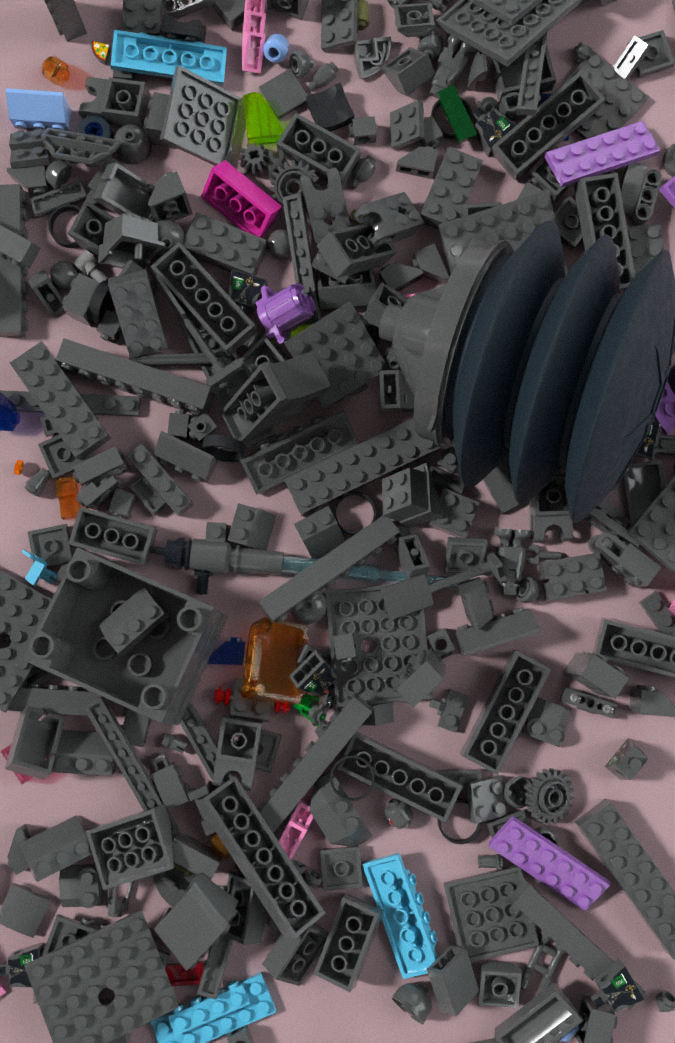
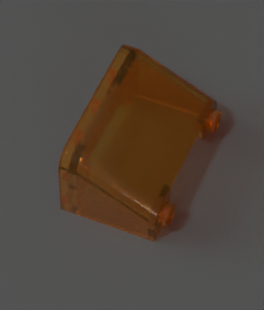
[241,617,309,704]

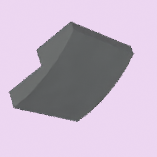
[0,883,51,938]

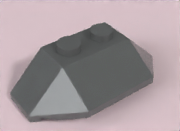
[41,127,121,167]
[309,771,373,847]

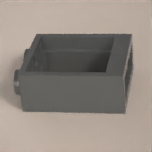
[72,446,131,486]

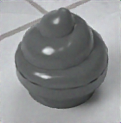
[573,42,592,64]
[656,990,675,1012]

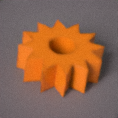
[14,460,24,475]

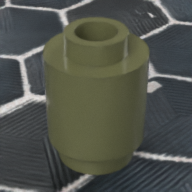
[357,0,369,30]

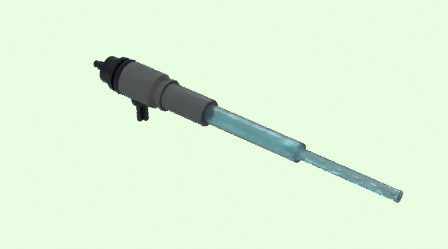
[150,537,470,595]

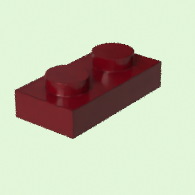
[165,961,204,986]

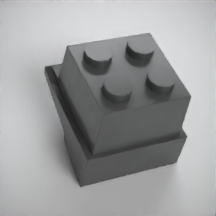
[98,213,165,269]
[382,463,443,529]

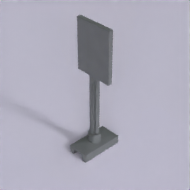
[156,275,243,390]
[380,549,507,620]

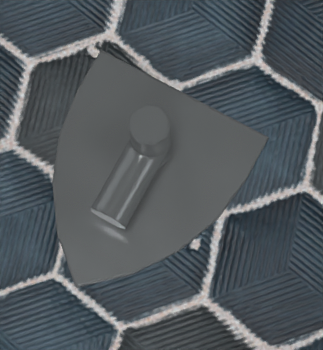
[153,869,197,907]

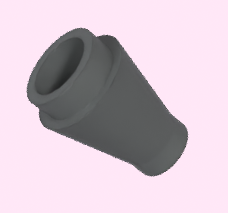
[24,468,51,497]

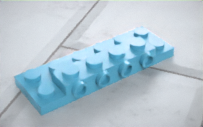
[111,30,227,86]
[362,852,438,979]
[151,972,277,1043]

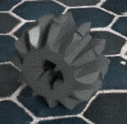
[239,142,271,176]

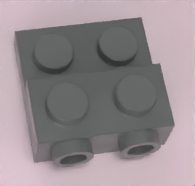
[9,128,51,168]
[528,146,571,202]
[76,476,125,510]

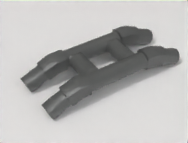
[520,934,563,995]

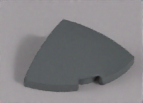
[352,36,391,79]
[467,50,487,90]

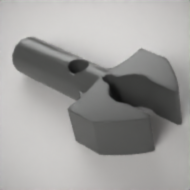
[525,545,562,564]

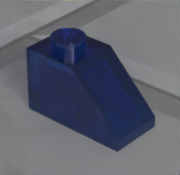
[0,392,20,431]
[207,637,247,665]

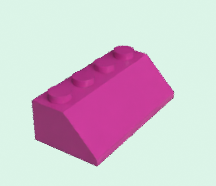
[201,160,283,238]

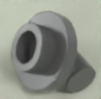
[477,97,498,114]

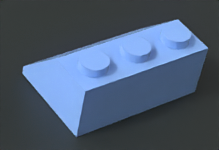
[5,88,72,131]

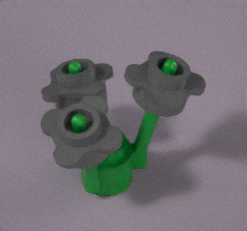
[292,690,334,738]

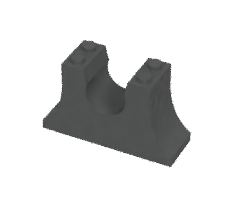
[220,351,331,443]

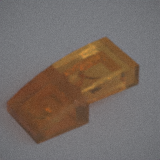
[56,476,81,520]

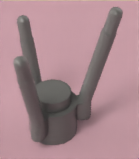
[105,881,135,917]

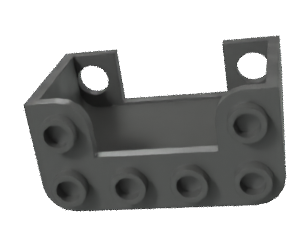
[154,872,238,971]

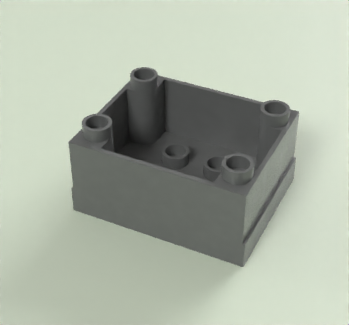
[23,547,228,725]

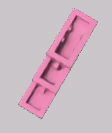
[242,0,266,74]
[278,784,314,860]

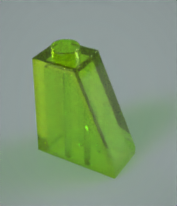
[243,92,284,146]

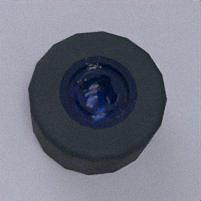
[77,115,114,139]

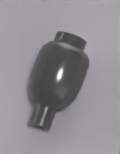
[308,61,339,92]
[350,155,377,189]

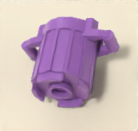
[255,283,316,345]

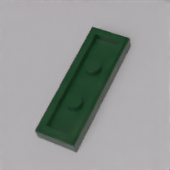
[436,85,477,144]

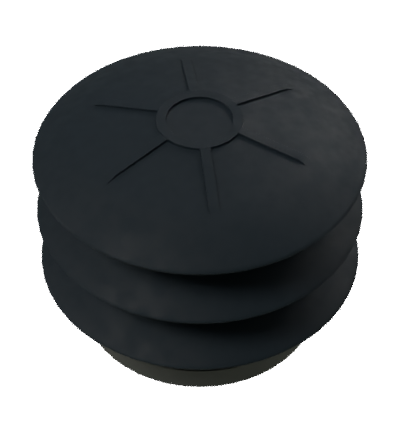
[379,220,675,523]

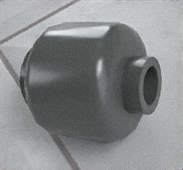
[417,30,443,60]
[384,798,413,829]

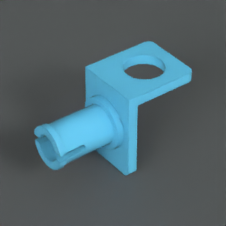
[22,549,57,586]

